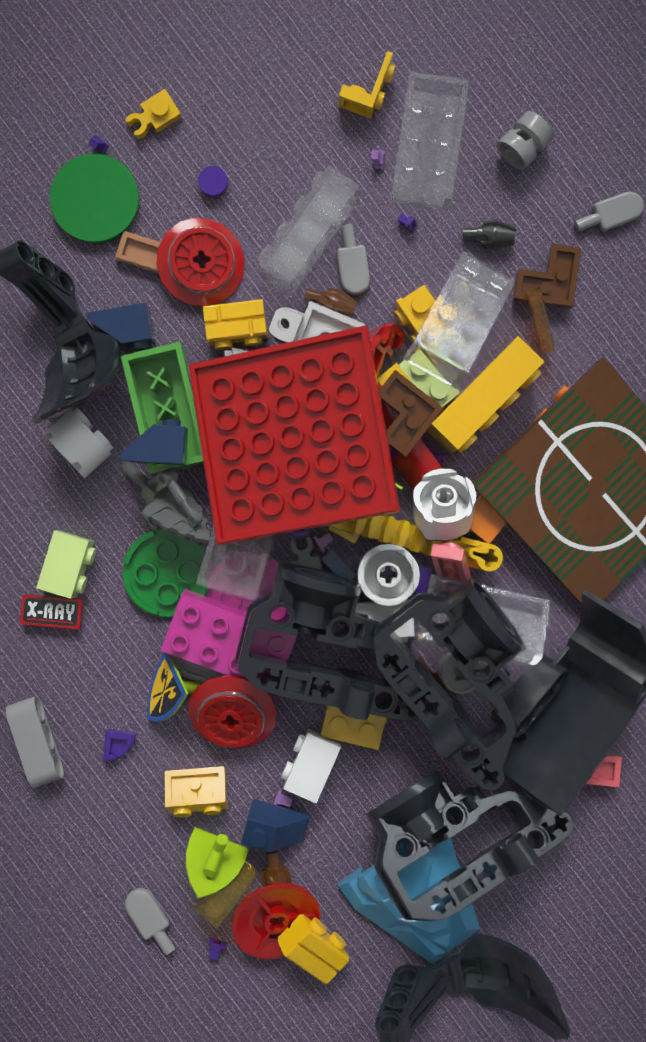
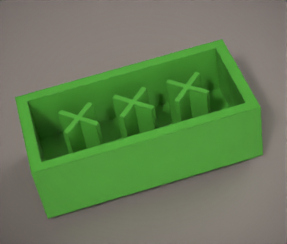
[121,342,204,476]

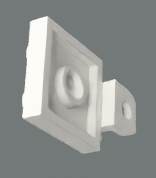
[269,301,366,343]

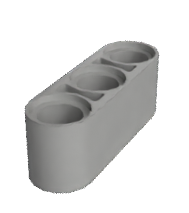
[6,696,64,788]

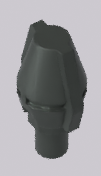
[463,220,516,250]

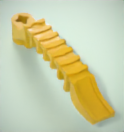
[327,515,503,571]

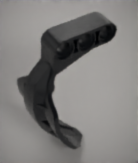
[0,240,119,424]
[375,934,570,1042]

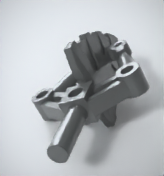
[121,462,210,544]

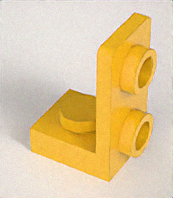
[338,51,396,119]

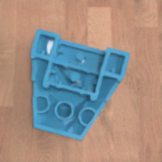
[338,838,480,964]

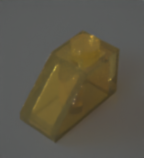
[194,860,258,928]

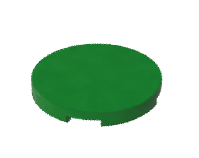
[50,153,140,244]
[123,529,212,617]

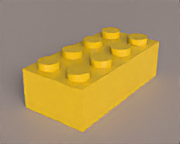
[427,336,544,454]

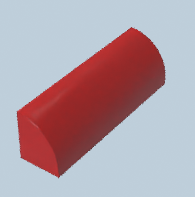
[378,382,443,491]

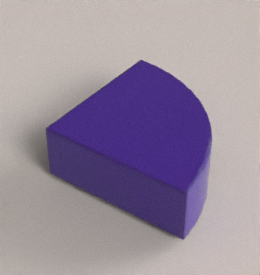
[103,730,137,761]

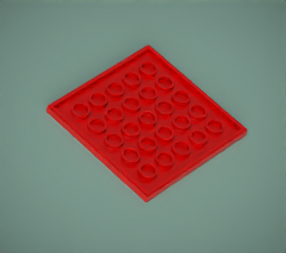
[188,325,401,545]

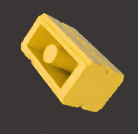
[203,299,268,350]
[278,914,349,984]

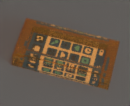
[527,287,555,353]

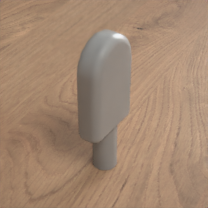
[574,191,644,232]
[336,224,370,296]
[125,888,175,955]

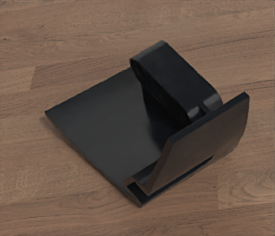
[491,589,646,816]

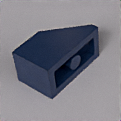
[86,303,156,351]
[120,420,188,466]
[241,799,310,852]

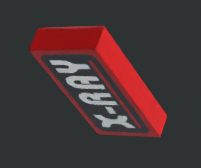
[20,594,84,629]

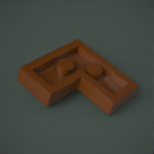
[512,244,581,309]
[379,370,443,457]

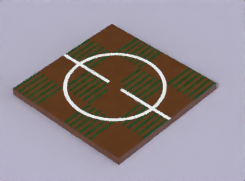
[472,358,646,605]

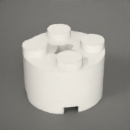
[43,408,113,478]
[413,469,476,540]
[357,544,420,606]

